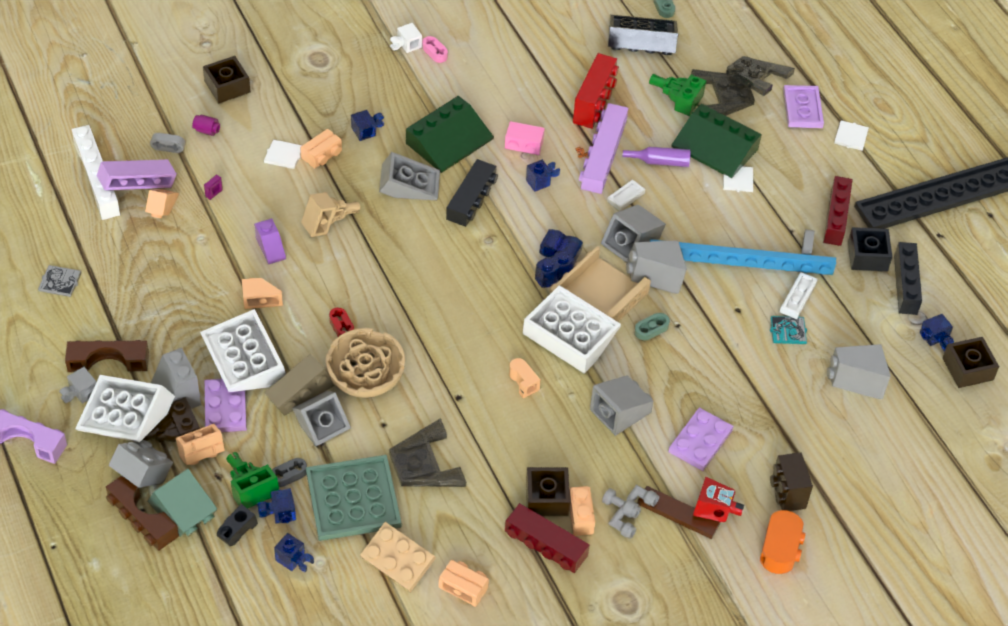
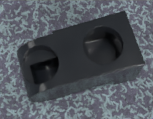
[217,504,258,546]

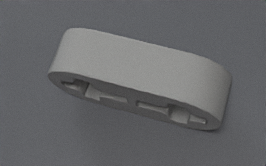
[150,133,186,153]
[801,229,815,255]

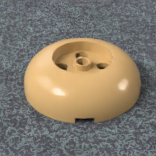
[326,328,405,398]

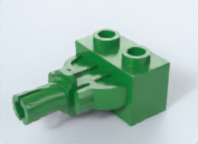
[649,74,706,116]
[226,452,280,509]

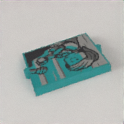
[770,316,807,344]

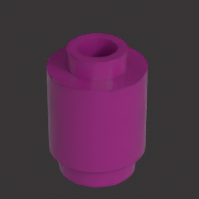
[192,114,220,136]

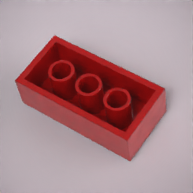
[573,53,619,129]

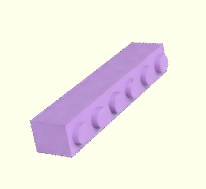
[579,103,629,194]

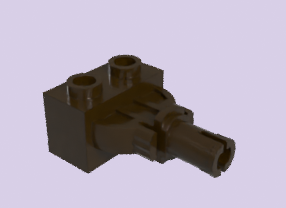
[142,397,200,442]

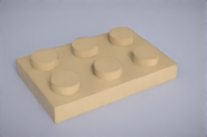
[360,522,436,592]

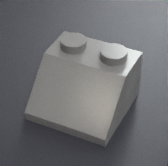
[293,391,351,446]

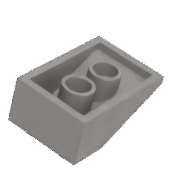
[379,152,440,200]

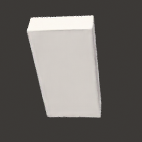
[607,179,646,211]

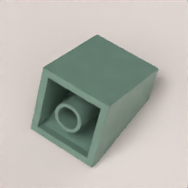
[147,469,217,537]

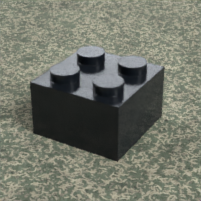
[848,227,892,272]

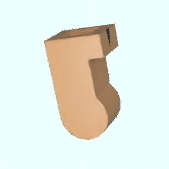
[509,358,541,398]

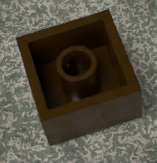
[203,56,251,104]
[943,336,1000,388]
[770,452,813,511]
[526,467,570,516]

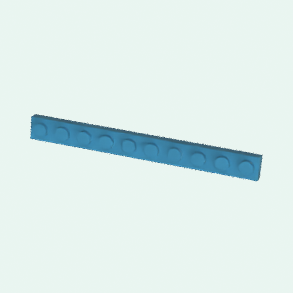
[650,239,836,275]

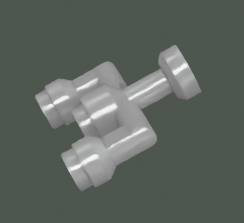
[602,484,659,539]

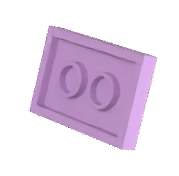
[783,85,824,128]
[204,379,247,432]
[668,407,734,471]

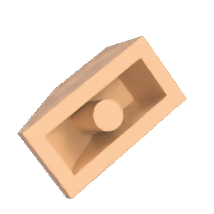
[145,189,179,218]
[242,278,283,309]

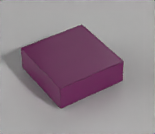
[204,174,223,200]

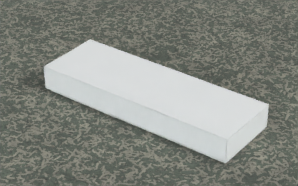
[780,272,818,319]

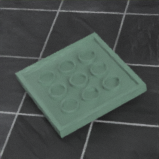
[306,455,402,541]

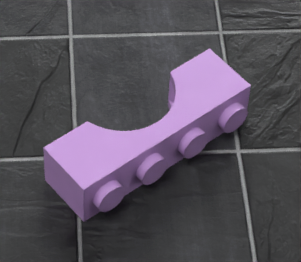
[0,409,67,464]

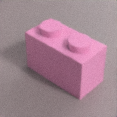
[505,121,545,155]

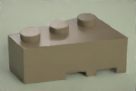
[265,354,335,416]

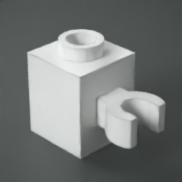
[390,23,422,53]

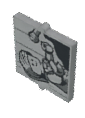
[38,265,81,297]

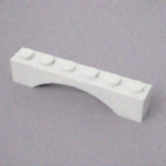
[71,125,120,220]

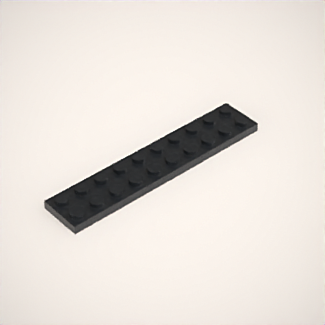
[854,157,1008,229]

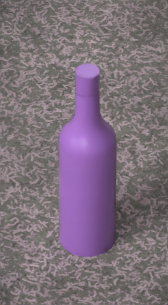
[622,147,690,167]

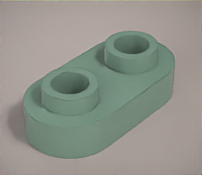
[653,0,675,18]
[634,313,670,340]

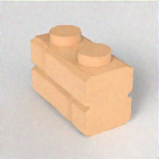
[300,129,342,169]
[176,424,225,465]
[569,486,595,536]
[439,560,489,607]

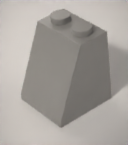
[601,205,666,262]
[626,240,687,294]
[827,344,891,399]
[151,348,201,409]
[590,375,653,436]

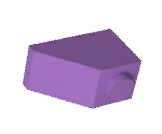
[254,218,286,265]

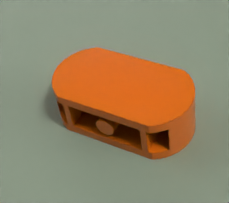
[760,510,806,574]

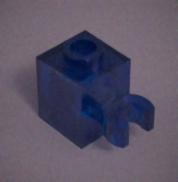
[351,110,384,141]
[526,159,560,192]
[919,314,954,351]
[257,488,296,524]
[274,533,314,572]

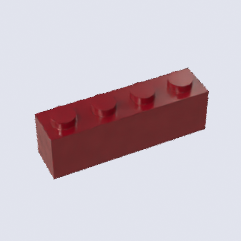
[823,176,853,246]
[505,503,590,573]

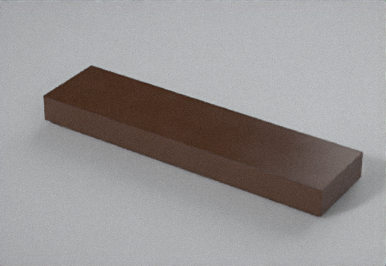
[637,486,721,539]

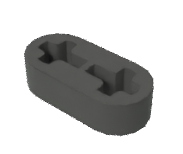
[272,458,307,487]

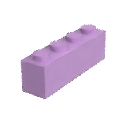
[96,160,176,190]

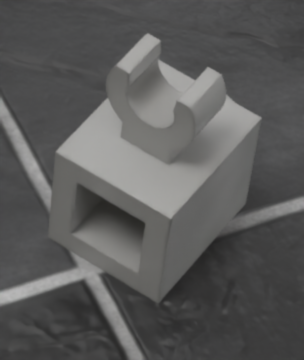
[59,367,97,404]

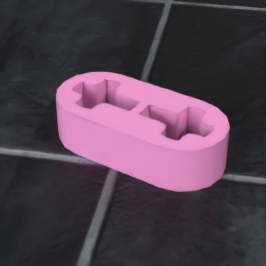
[423,36,448,63]

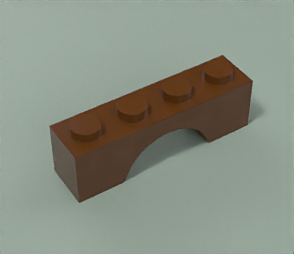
[65,340,149,372]
[106,476,179,551]

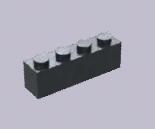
[446,159,498,227]
[894,242,922,315]

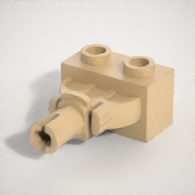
[301,192,360,237]

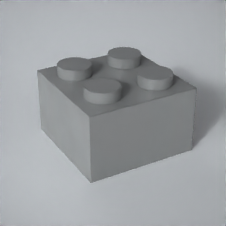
[109,440,173,488]

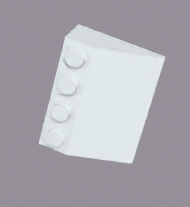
[523,285,621,374]
[200,309,286,392]
[75,375,175,442]

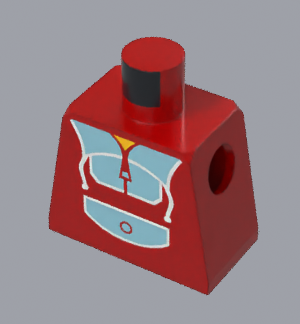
[693,477,744,522]

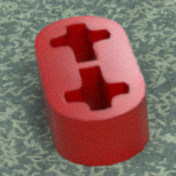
[329,307,354,337]

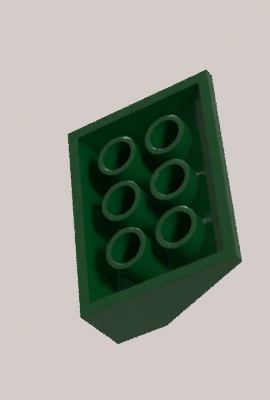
[406,95,494,173]
[671,103,762,178]

